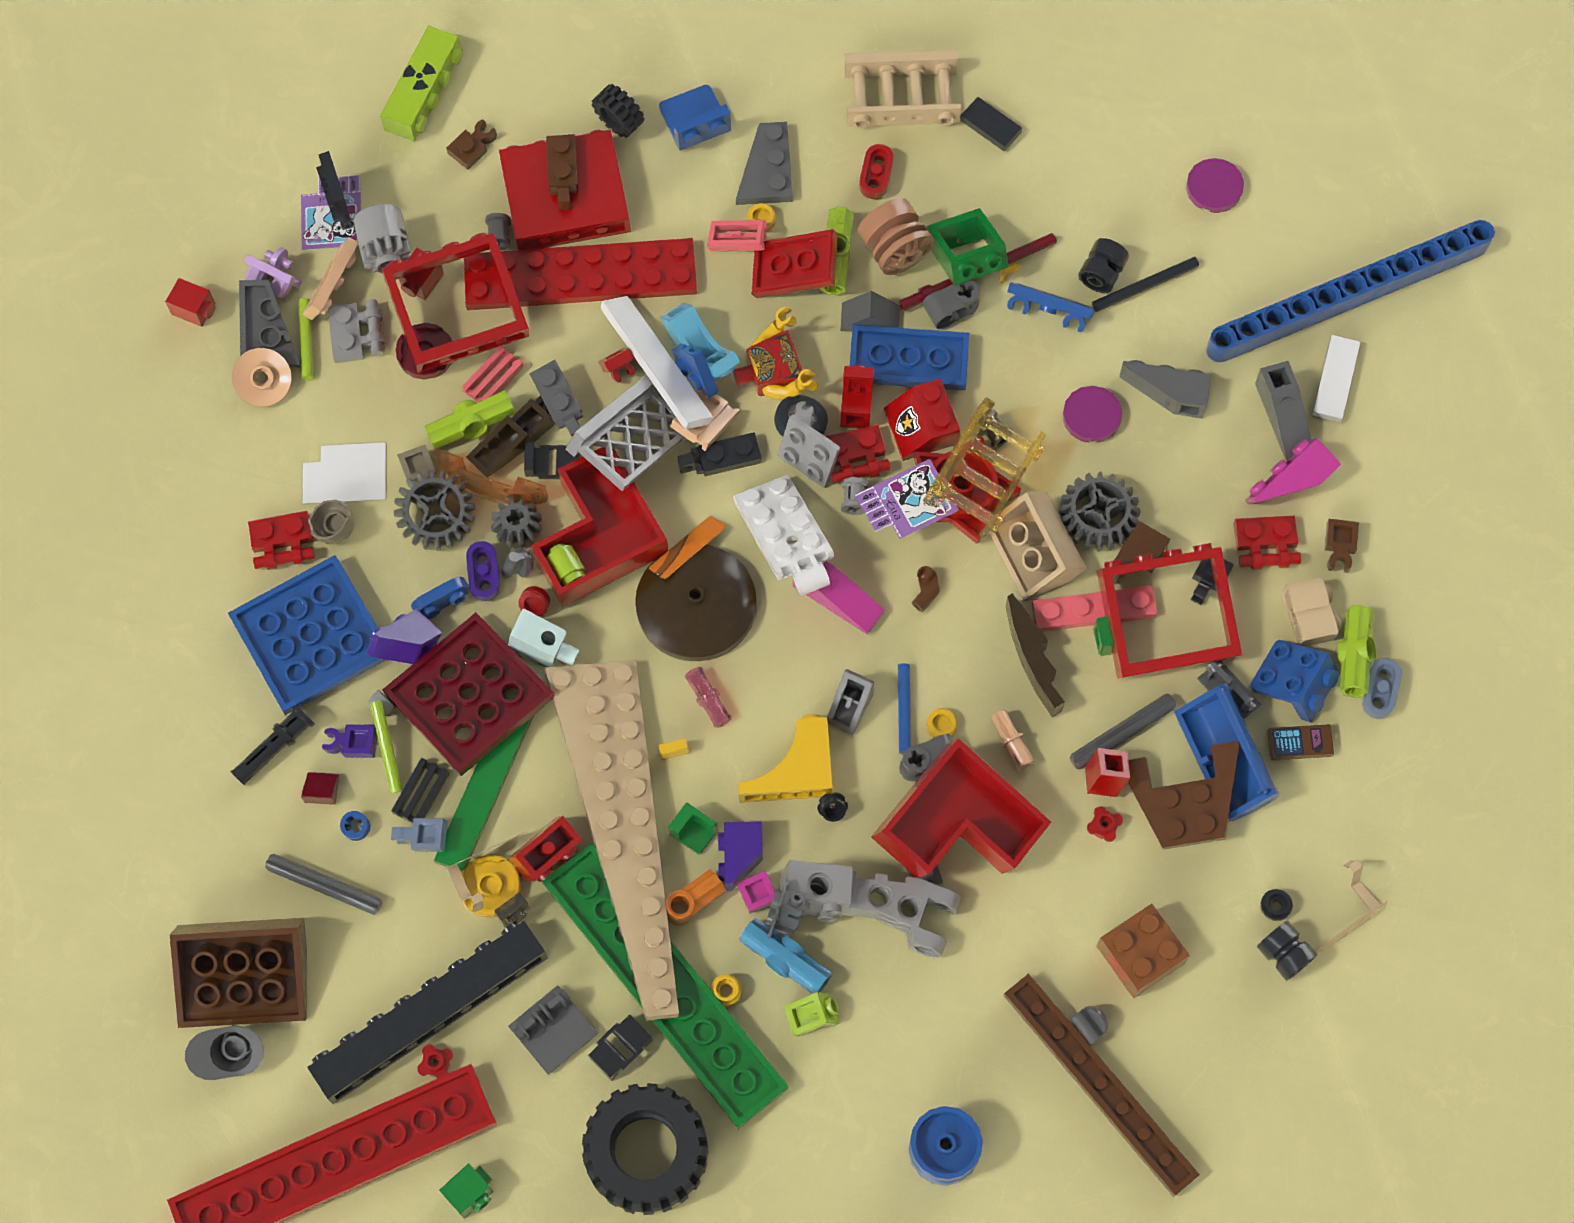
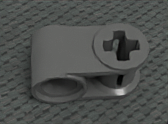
[922,280,979,329]
[899,734,953,782]

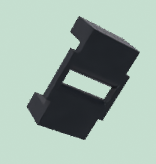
[524,442,580,479]
[588,1014,653,1081]

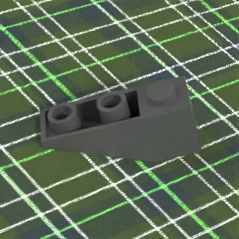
[1119,360,1211,419]
[1255,361,1311,461]

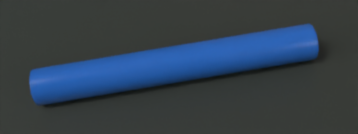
[898,663,911,755]

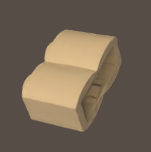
[1282,577,1341,646]

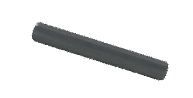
[1070,693,1176,770]
[265,854,382,915]

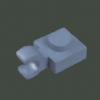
[391,818,448,852]

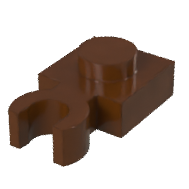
[446,119,497,170]
[1325,518,1359,573]

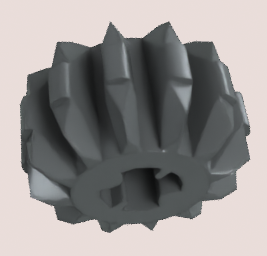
[491,497,542,548]

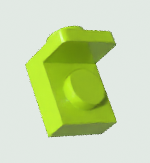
[784,992,839,1037]

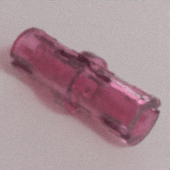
[684,667,732,728]

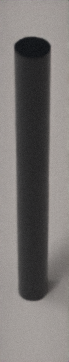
[1092,256,1199,312]

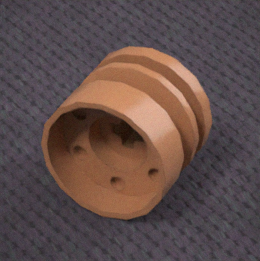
[858,198,934,275]

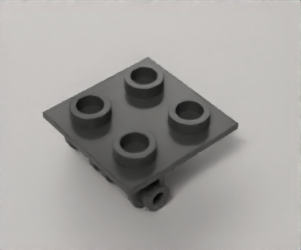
[508,985,598,1075]

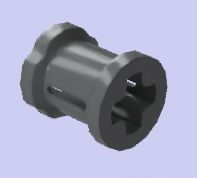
[485,213,511,250]

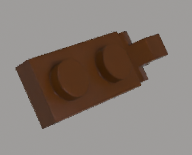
[546,134,579,210]

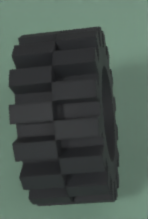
[592,84,645,138]

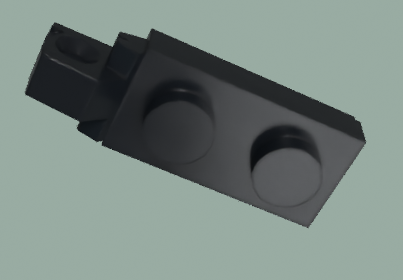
[677,432,762,476]

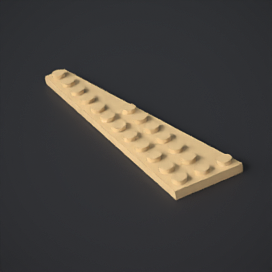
[545,660,679,1021]

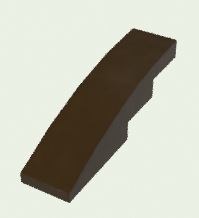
[466,395,555,478]
[1005,593,1065,718]

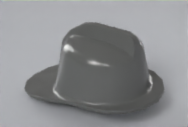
[185,1025,264,1080]

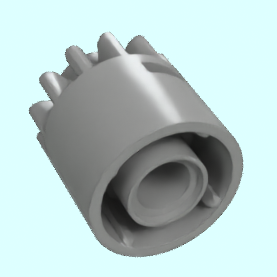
[353,204,411,274]

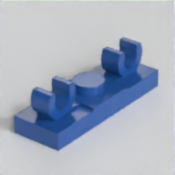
[1007,282,1095,332]

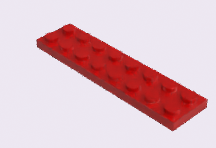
[464,238,697,311]

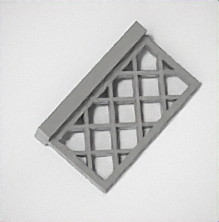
[566,375,686,491]

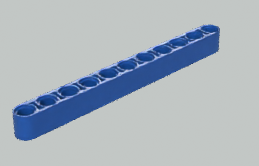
[1206,220,1495,362]

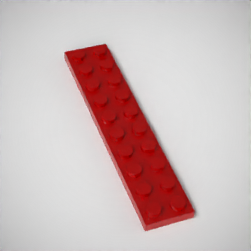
[167,1064,497,1223]

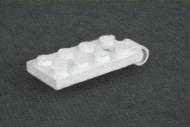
[733,474,834,596]

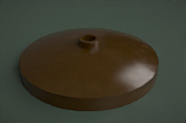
[635,545,756,661]

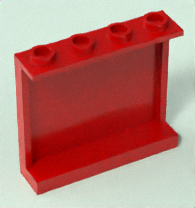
[499,129,631,250]

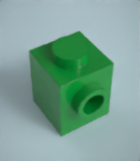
[439,1163,494,1219]

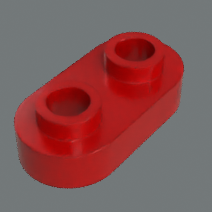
[859,144,894,199]

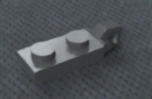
[529,360,583,437]

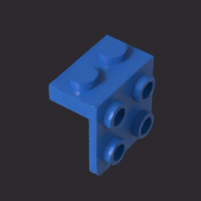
[659,85,731,151]
[1250,640,1340,723]

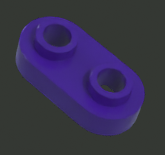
[466,541,500,601]

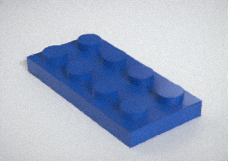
[850,325,969,390]

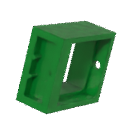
[926,208,1008,286]

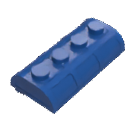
[1174,682,1280,822]

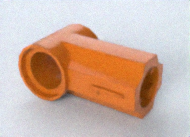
[666,869,726,925]

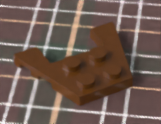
[1128,741,1240,850]

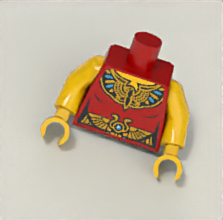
[733,307,818,401]

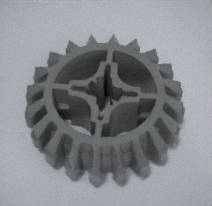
[394,470,475,551]
[1059,471,1141,552]

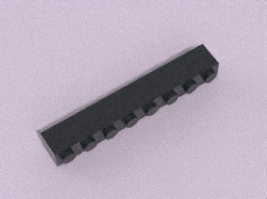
[307,921,548,1104]

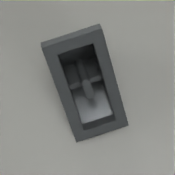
[840,291,900,332]
[827,669,874,734]

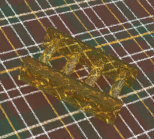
[922,397,1047,539]

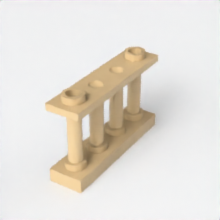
[845,50,961,128]

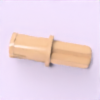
[991,709,1035,770]

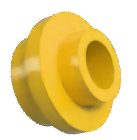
[710,974,742,1007]

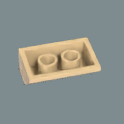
[986,492,1087,601]

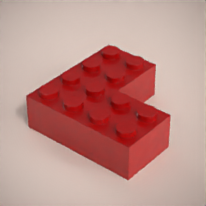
[531,447,669,608]
[871,738,1051,878]

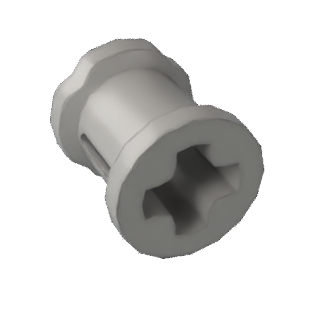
[841,477,869,515]

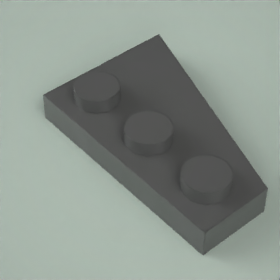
[736,122,793,205]
[239,280,300,367]

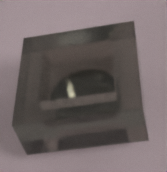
[494,892,530,928]

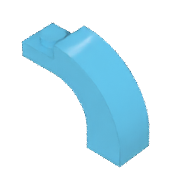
[660,303,740,381]

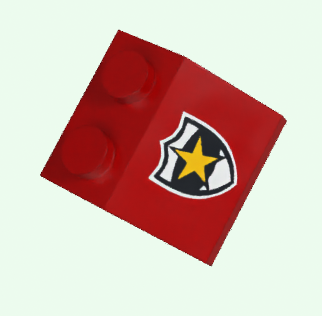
[884,378,960,461]

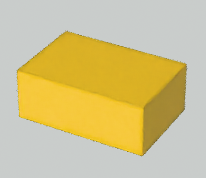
[659,738,689,760]

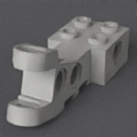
[779,860,961,958]

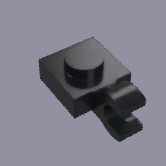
[1191,559,1234,605]

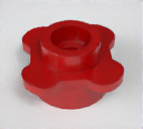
[1087,806,1123,842]
[417,1044,453,1079]

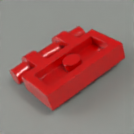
[825,424,891,484]
[248,511,315,570]
[1233,515,1301,570]

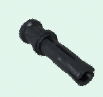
[230,705,315,786]

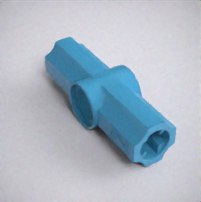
[739,917,832,994]

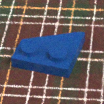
[672,343,719,398]

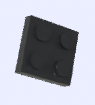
[316,151,354,230]

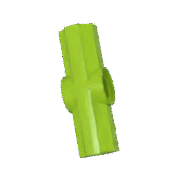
[820,206,854,295]
[424,390,516,449]
[1337,604,1377,698]

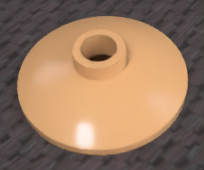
[232,348,292,407]

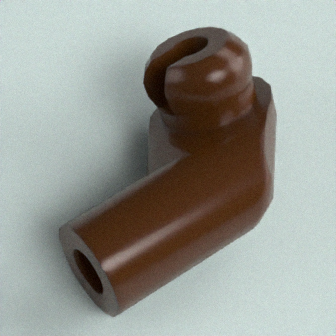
[912,566,940,612]

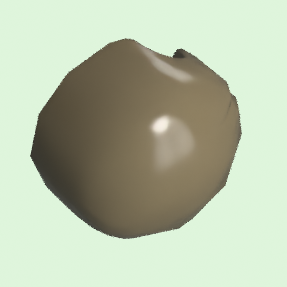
[308,500,354,544]

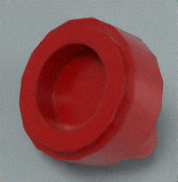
[518,586,550,617]

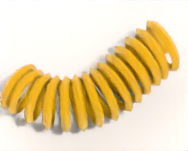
[999,263,1020,283]

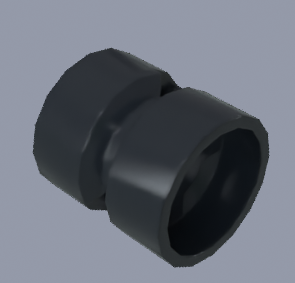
[1078,238,1129,293]
[1257,920,1318,981]

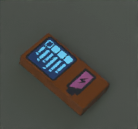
[1267,724,1334,761]

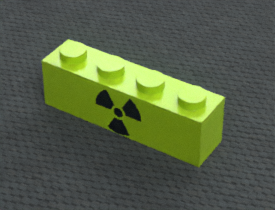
[380,25,463,142]

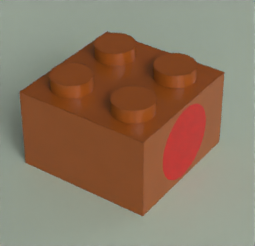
[1096,903,1190,999]

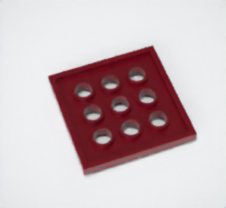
[382,612,554,776]

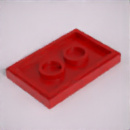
[751,229,838,298]

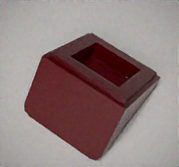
[301,772,339,805]

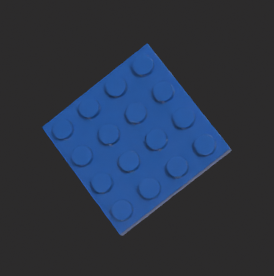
[228,555,386,716]

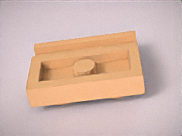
[670,391,739,451]

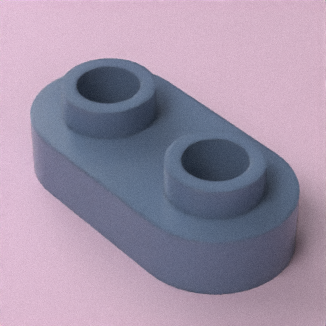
[1362,658,1402,719]

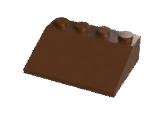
[169,918,307,1028]

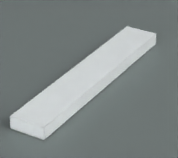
[600,296,713,430]

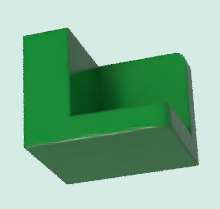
[668,802,718,855]

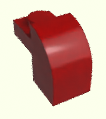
[840,365,874,429]

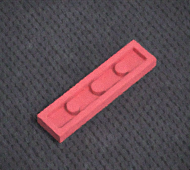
[1032,586,1157,632]

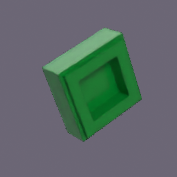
[1093,616,1114,656]

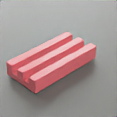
[707,220,768,251]
[462,346,523,402]

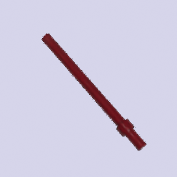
[899,233,1057,311]

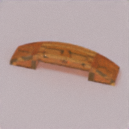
[433,448,548,505]

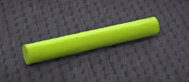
[299,298,314,381]
[370,700,403,794]

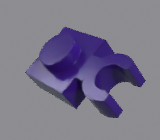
[322,724,378,758]

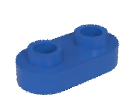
[411,577,470,620]

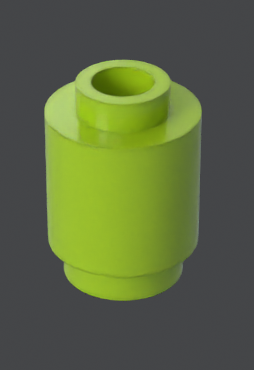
[546,544,586,586]

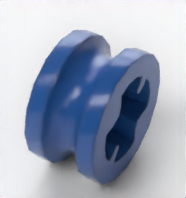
[340,811,371,841]

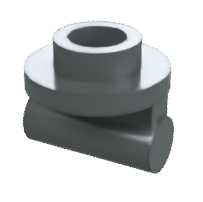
[501,547,534,578]
[1071,1006,1108,1045]

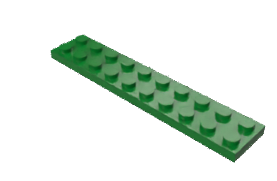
[542,843,789,1130]

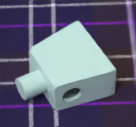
[508,609,580,667]

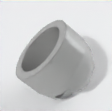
[368,690,396,715]

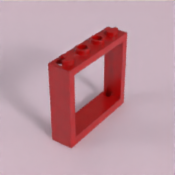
[382,233,529,373]
[1097,543,1242,679]

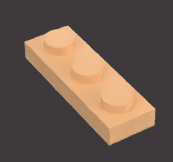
[302,237,358,320]

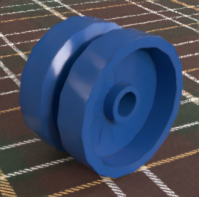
[909,1106,983,1186]

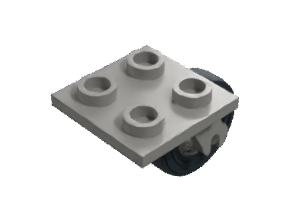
[774,395,841,488]

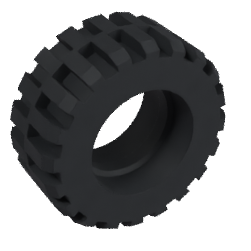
[582,1083,709,1215]

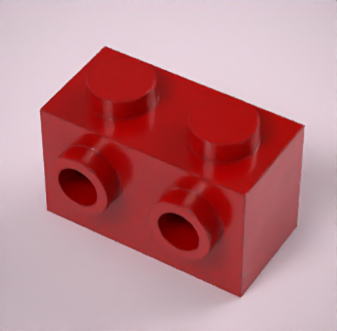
[508,815,583,882]

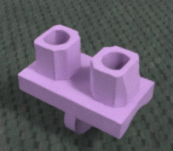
[244,247,302,300]

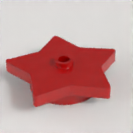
[914,436,1021,544]

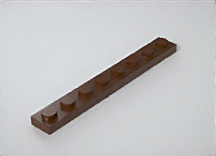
[1003,973,1200,1197]

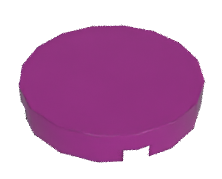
[1186,158,1244,213]
[1063,386,1122,443]

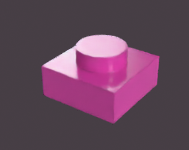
[737,871,775,914]

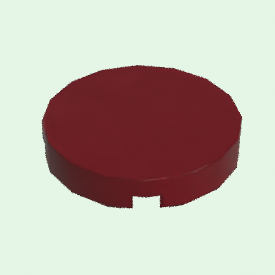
[395,323,452,380]

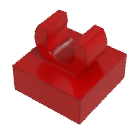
[598,348,635,383]

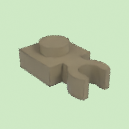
[397,444,439,496]

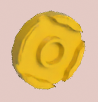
[461,854,522,918]

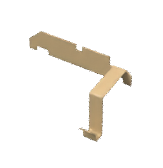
[445,831,527,913]
[1314,860,1388,953]

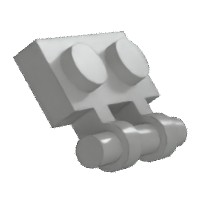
[328,299,385,363]

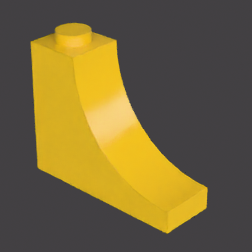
[738,714,832,803]

